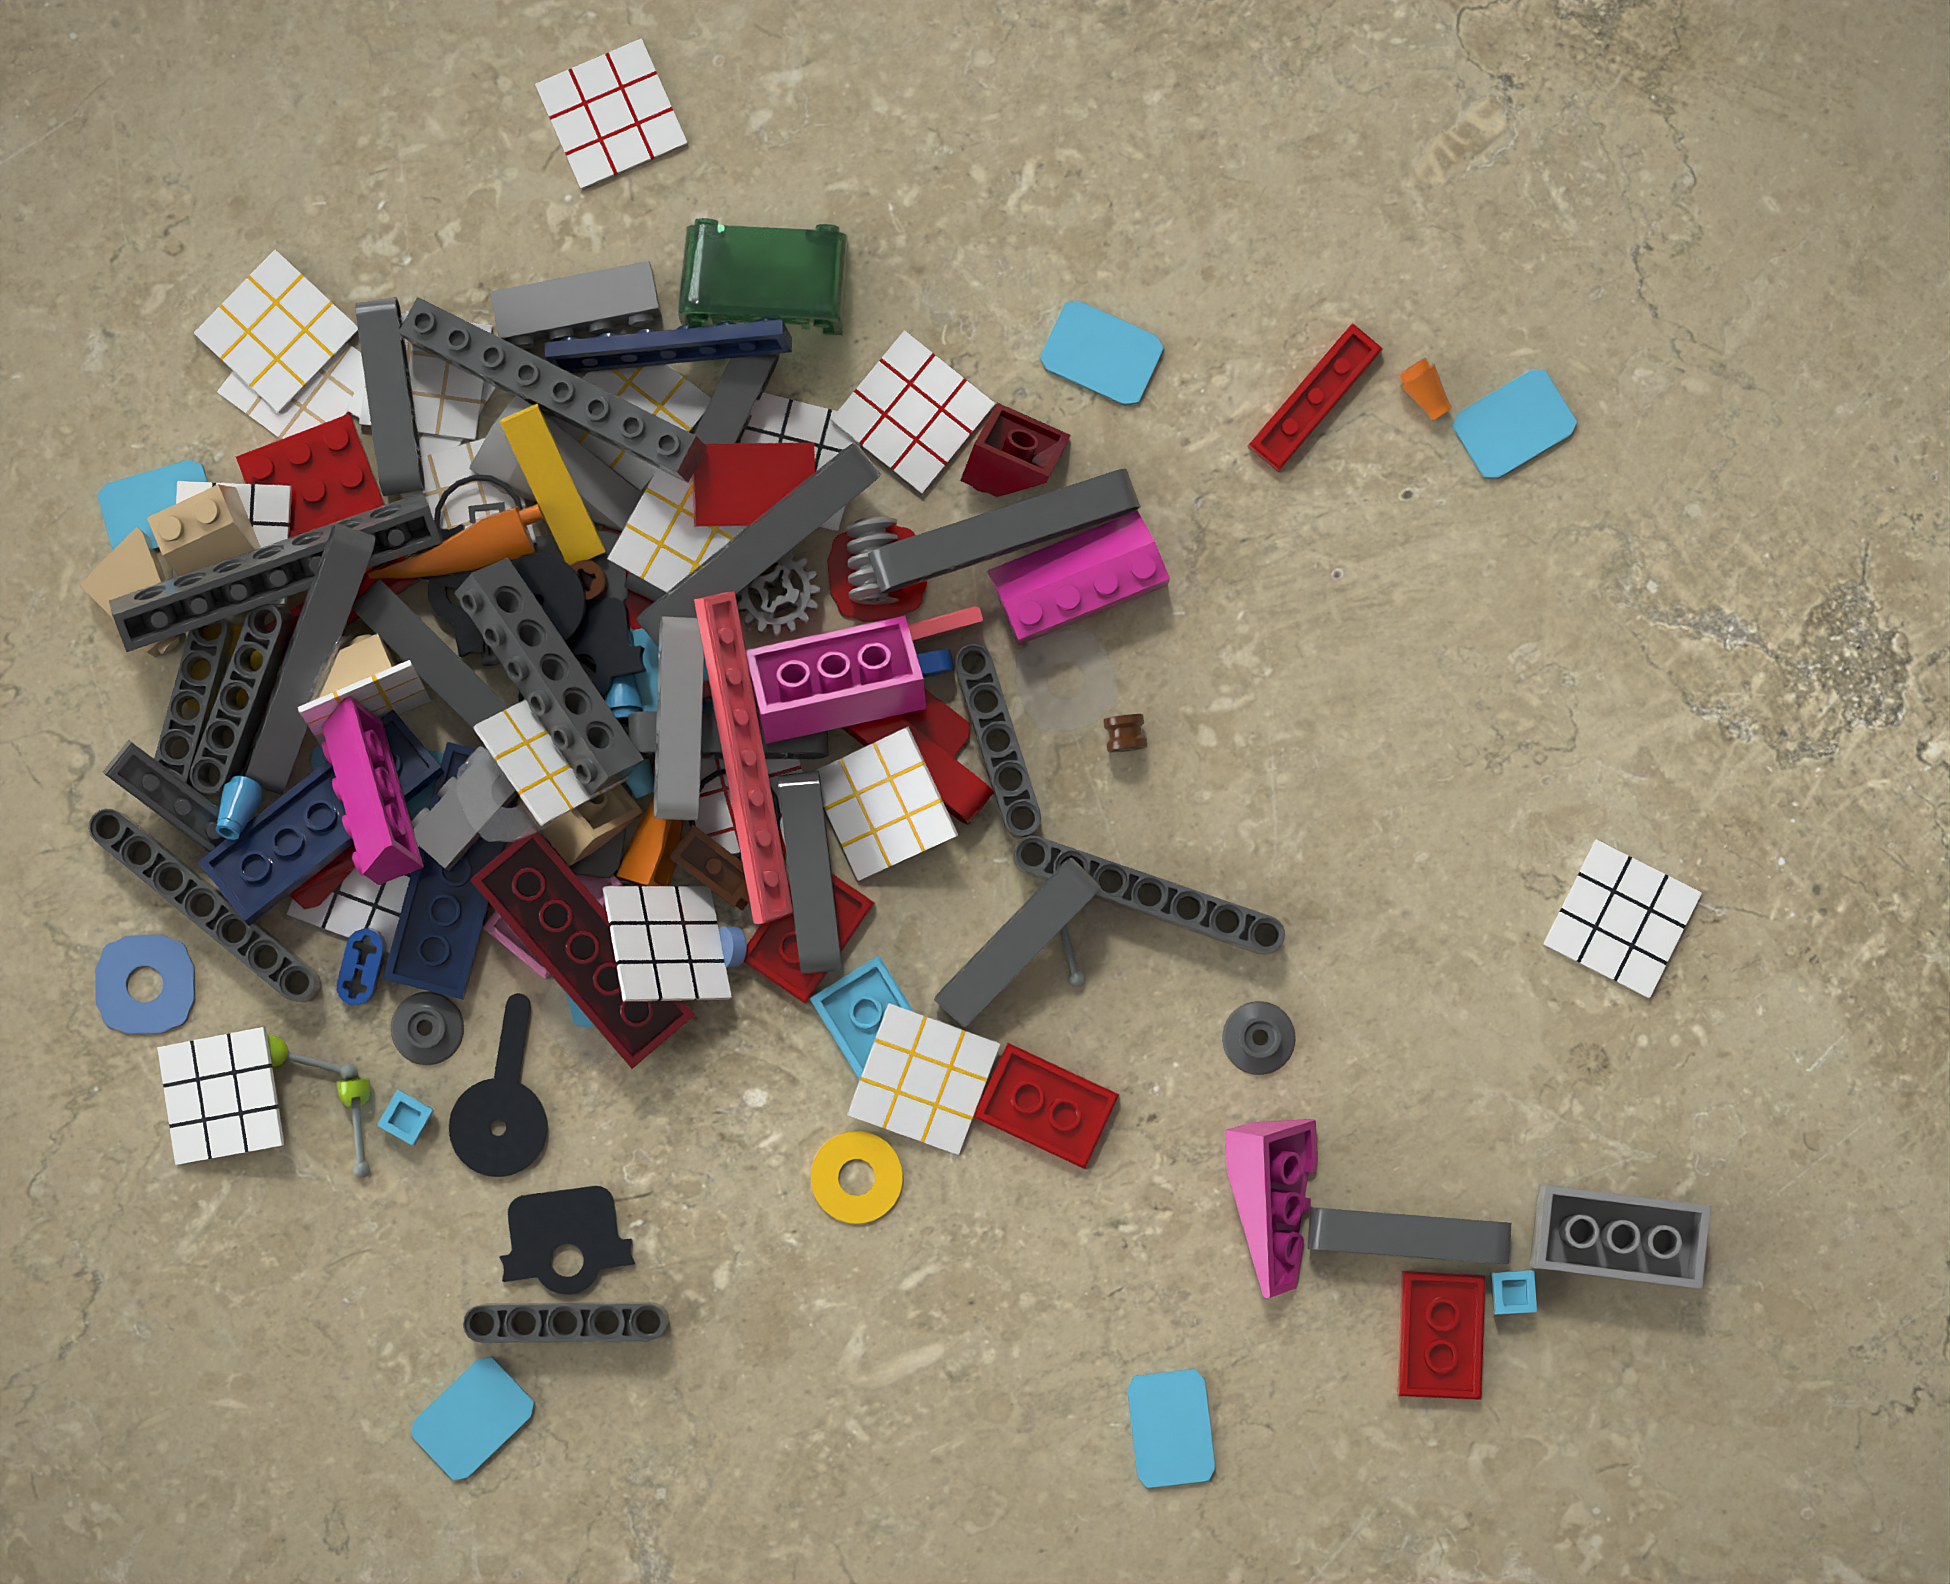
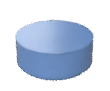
[719,927,747,968]

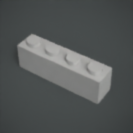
[490,261,662,349]
[411,746,518,871]

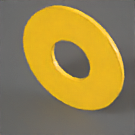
[811,1131,903,1224]

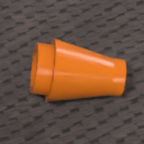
[1398,358,1453,421]

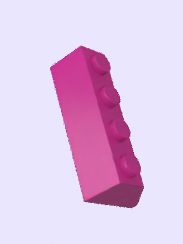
[987,510,1170,646]
[745,616,927,744]
[322,696,424,885]

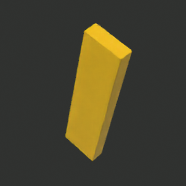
[500,403,606,565]

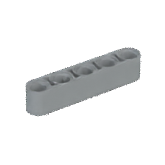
[654,616,704,820]

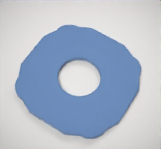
[95,935,195,1034]

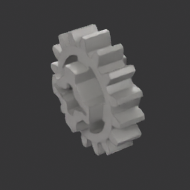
[735,549,821,637]

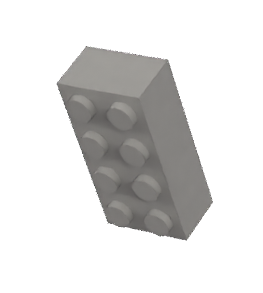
[1529,1184,1711,1289]

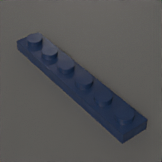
[545,317,792,374]

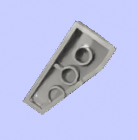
[469,395,643,531]

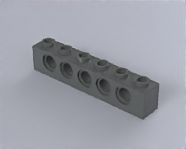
[455,557,644,796]

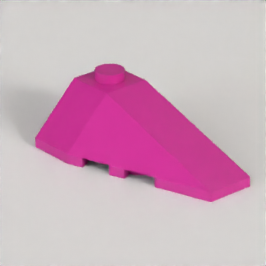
[1225,1119,1318,1298]

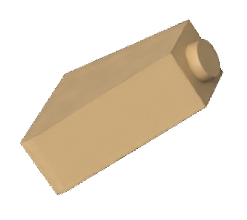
[79,527,181,658]

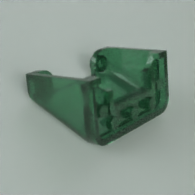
[678,218,848,335]

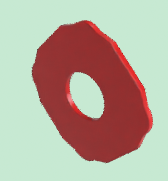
[827,525,927,622]

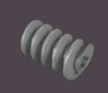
[846,517,899,605]

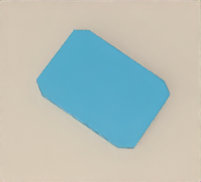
[1040,301,1164,405]
[1452,370,1577,479]
[97,460,208,551]
[411,1357,535,1480]
[1127,1369,1215,1488]

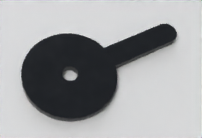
[419,553,586,643]
[449,993,548,1177]

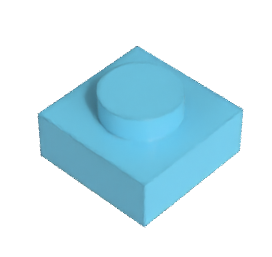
[377,1089,435,1146]
[1491,1270,1537,1314]

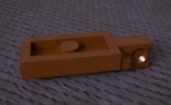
[668,825,750,911]

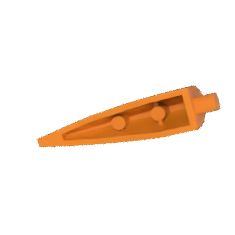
[368,504,544,579]
[615,796,684,886]

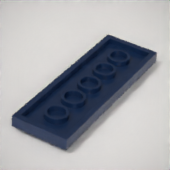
[198,710,445,926]
[383,742,519,1000]

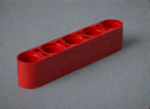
[841,715,994,825]

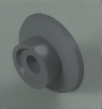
[391,992,464,1065]
[1222,1001,1296,1075]

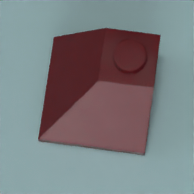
[960,402,1071,497]

